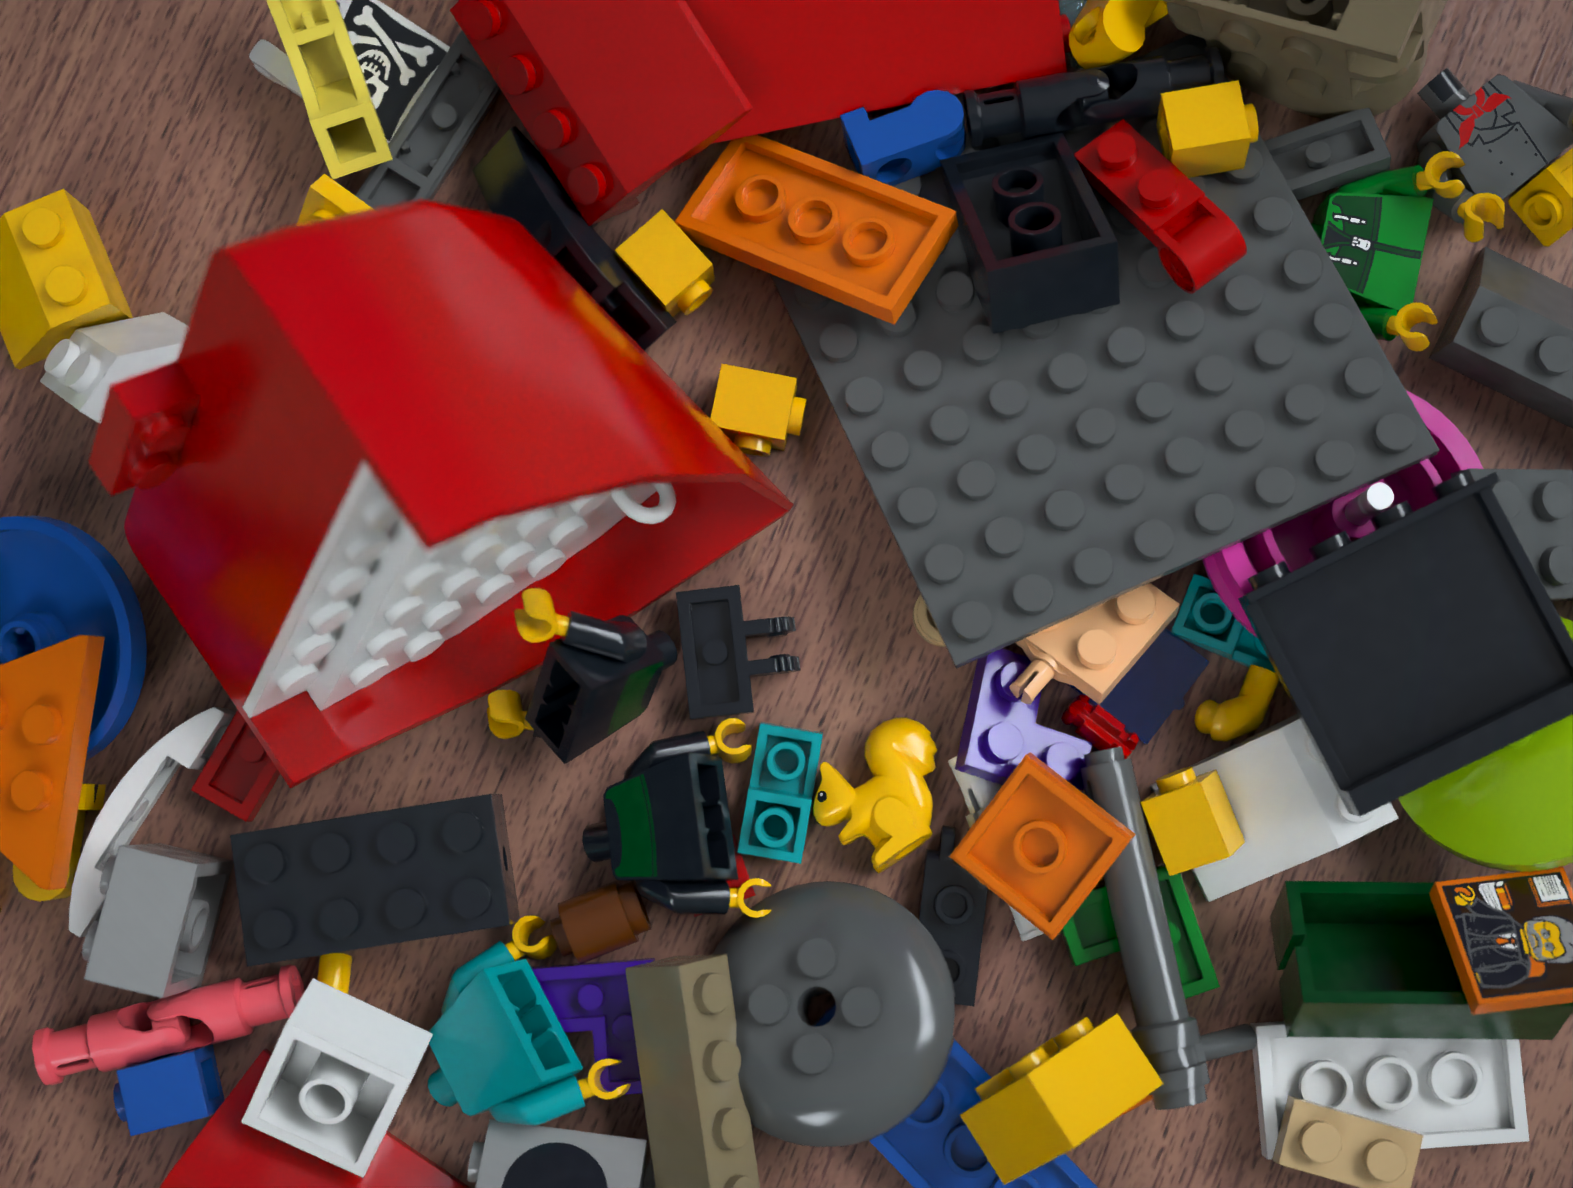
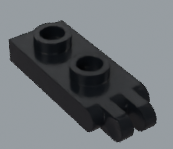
[918,825,988,1007]

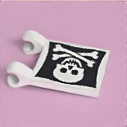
[249,0,450,144]

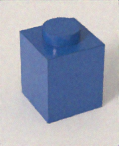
[113,1044,225,1137]

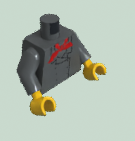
[1416,68,1573,242]

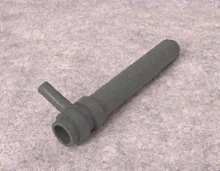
[1080,747,1257,1110]

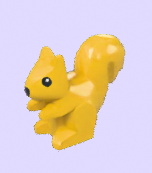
[813,717,937,874]

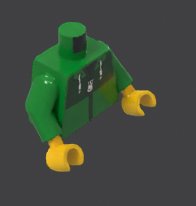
[1310,151,1465,352]

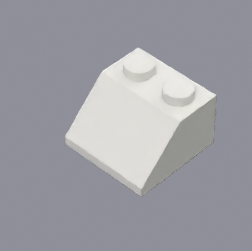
[40,312,188,423]

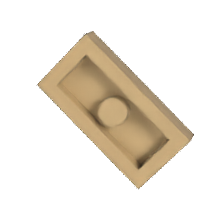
[1272,1095,1423,1188]

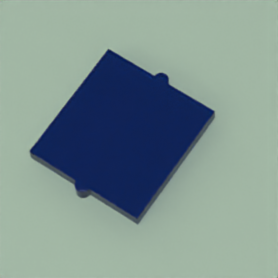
[1065,628,1210,745]

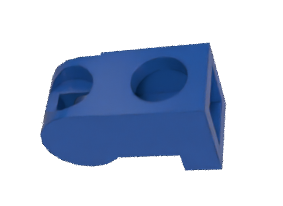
[840,90,966,186]

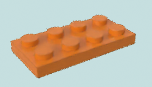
[674,134,958,325]

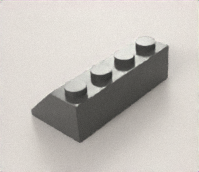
[1429,247,1573,429]

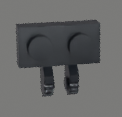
[676,585,800,720]

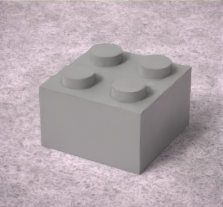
[82,843,233,998]

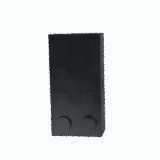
[230,794,520,967]

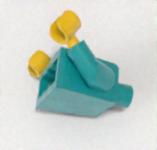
[428,915,631,1126]

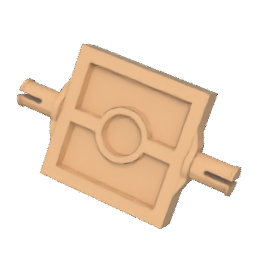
[1009,583,1180,705]

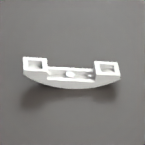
[69,707,236,937]

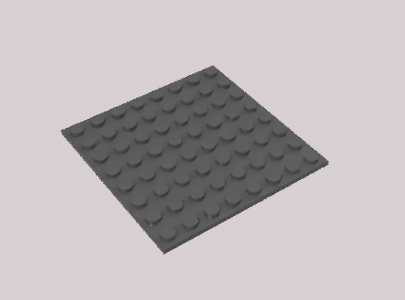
[769,34,1440,669]

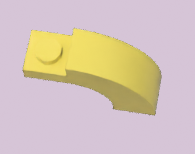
[266,0,393,179]

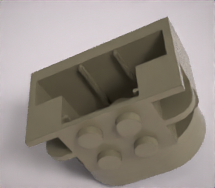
[1162,0,1448,120]

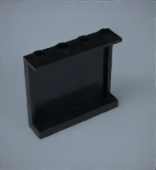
[1238,470,1573,817]

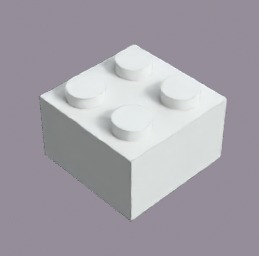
[241,978,433,1178]

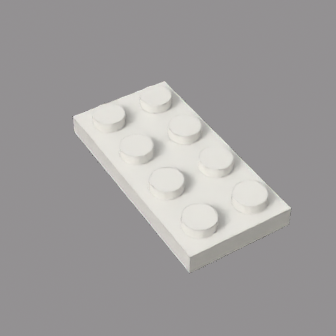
[1250,1021,1529,1160]

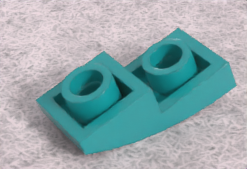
[1171,574,1280,680]
[737,722,823,864]

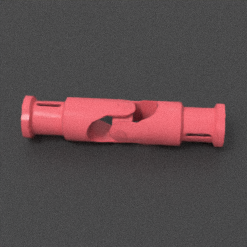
[32,964,305,1085]

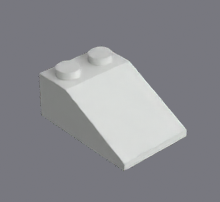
[1149,714,1399,902]

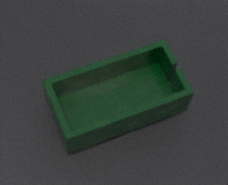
[1270,881,1573,1040]

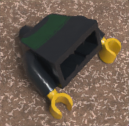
[487,588,678,764]
[582,718,772,918]

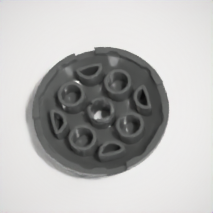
[712,881,955,1147]

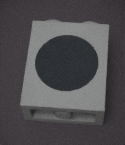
[467,1119,647,1188]

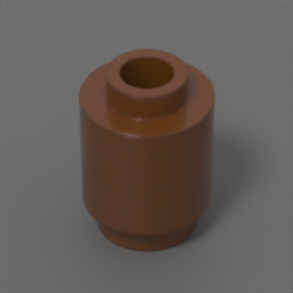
[550,881,652,964]

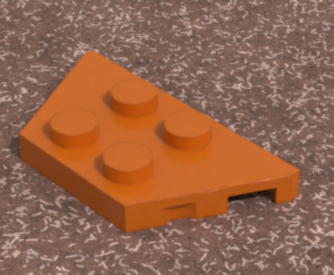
[0,635,105,890]

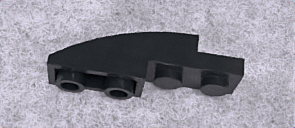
[472,126,677,352]

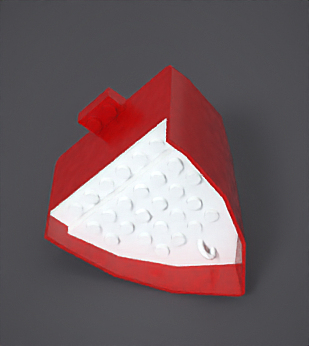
[88,199,794,789]

